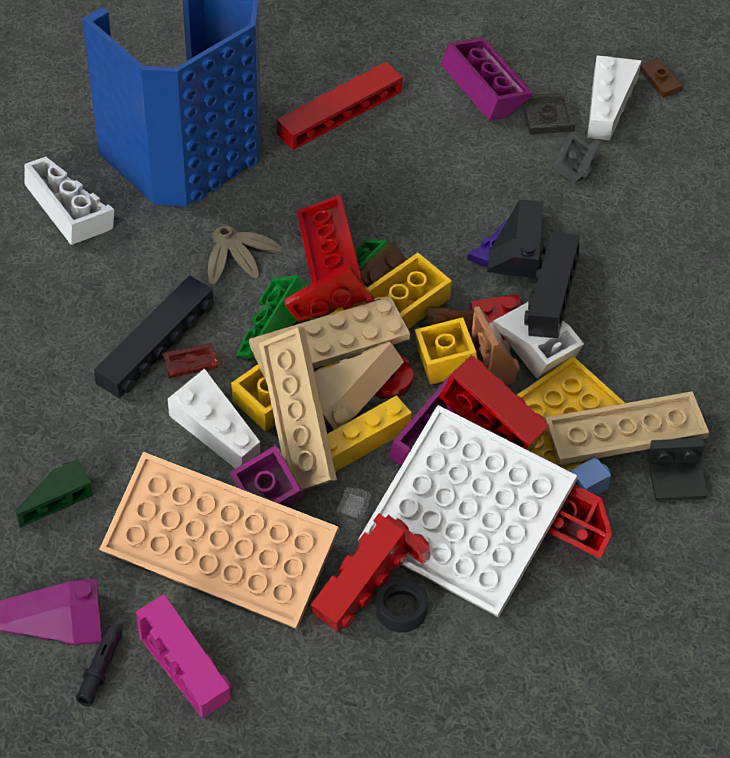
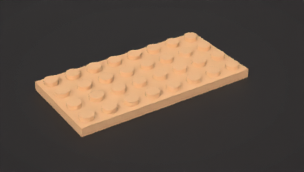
[99,452,339,630]

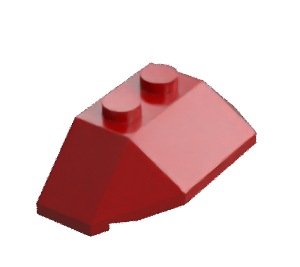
[548,484,613,559]

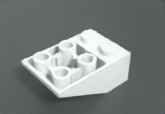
[492,302,584,380]

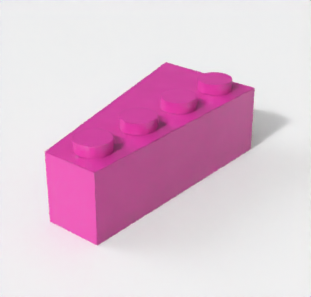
[136,594,231,718]

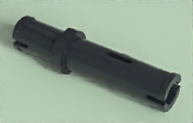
[76,625,122,706]

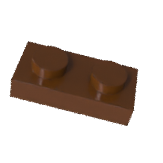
[360,243,406,288]
[427,306,474,337]

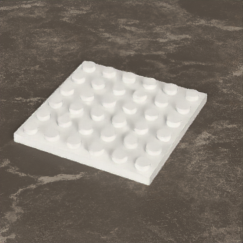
[358,405,578,618]

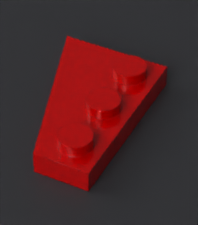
[284,263,375,322]

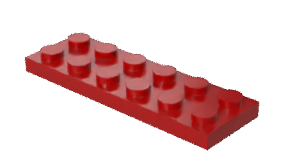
[297,194,364,283]

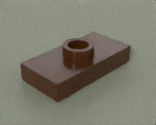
[640,58,683,98]

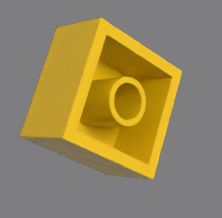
[415,317,477,385]

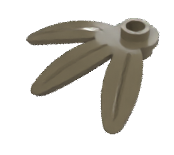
[208,226,282,284]

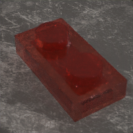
[163,343,218,378]

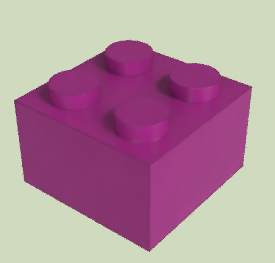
[229,445,306,507]

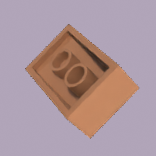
[471,306,520,386]

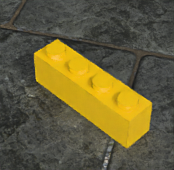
[327,395,412,472]

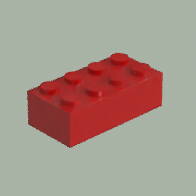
[439,355,549,451]

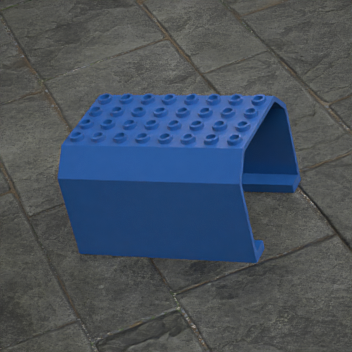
[82,0,262,206]

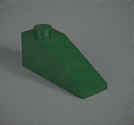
[15,459,93,528]

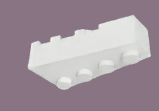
[587,55,641,140]
[25,157,114,245]
[168,369,260,469]

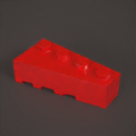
[311,513,407,633]

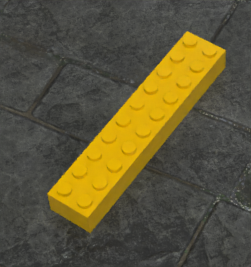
[231,253,452,432]

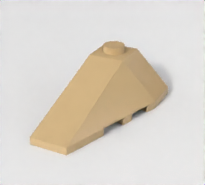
[314,342,404,430]

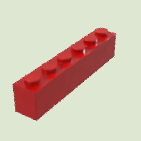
[277,62,403,150]

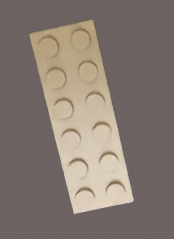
[249,296,410,382]
[259,327,337,491]
[545,391,709,465]

